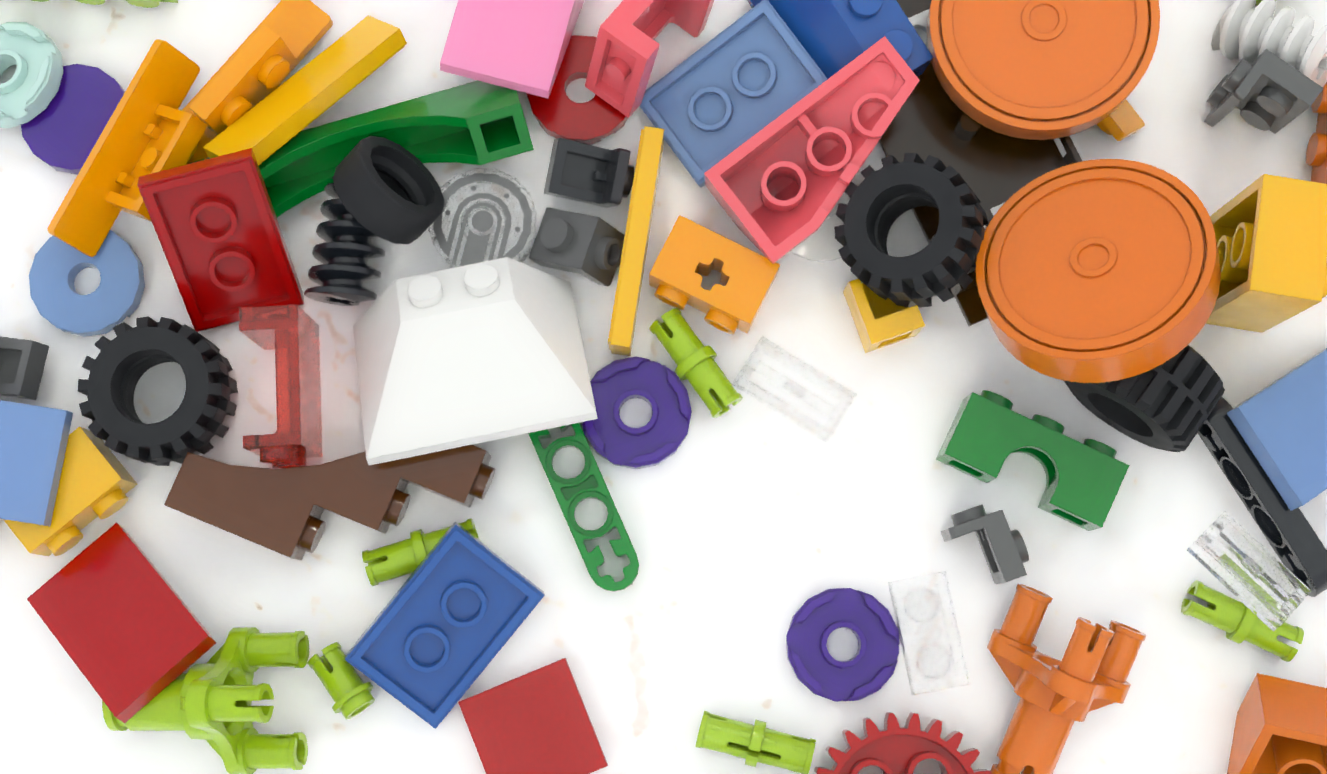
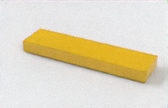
[203,15,407,166]
[608,126,664,356]

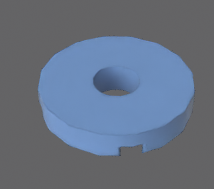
[29,230,145,337]

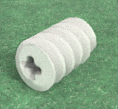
[1211,0,1327,87]

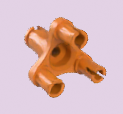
[987,583,1147,774]

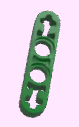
[528,423,639,592]

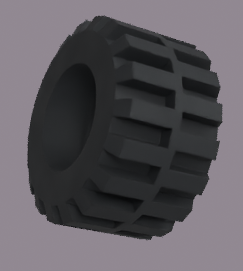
[834,153,989,308]
[77,316,238,466]
[1063,345,1225,452]

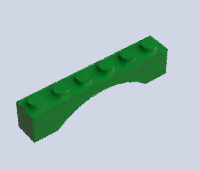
[189,80,534,218]

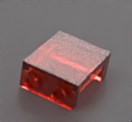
[238,305,323,469]

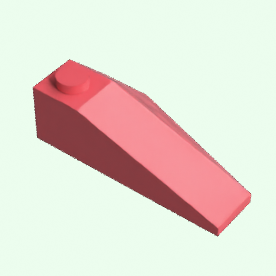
[704,36,920,264]

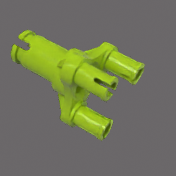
[102,627,309,774]

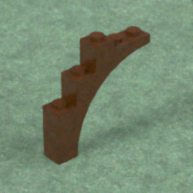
[164,444,496,561]

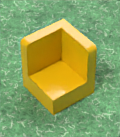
[843,279,925,353]

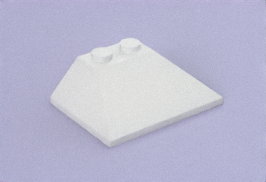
[353,257,598,466]

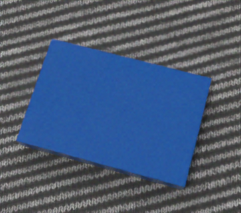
[345,522,545,729]

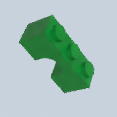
[936,390,1130,531]

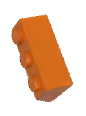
[1227,673,1327,774]

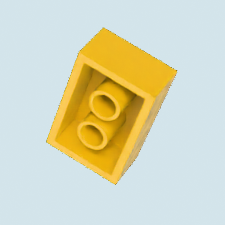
[1206,174,1327,333]

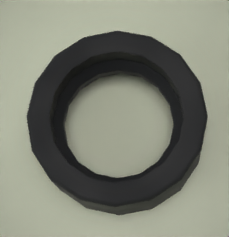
[333,136,445,244]

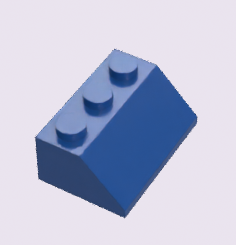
[747,0,933,79]

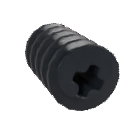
[304,183,386,306]

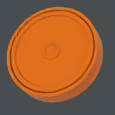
[927,0,1160,140]
[976,159,1221,383]

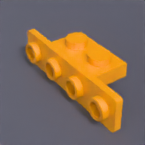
[181,0,333,165]
[47,39,208,257]

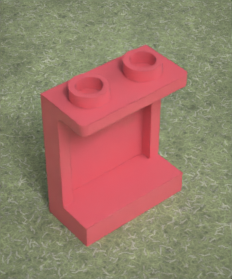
[585,0,714,118]

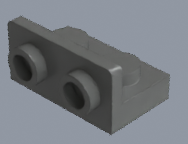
[1204,49,1323,134]

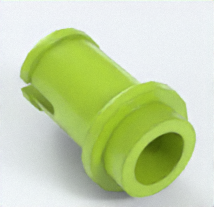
[307,642,375,720]

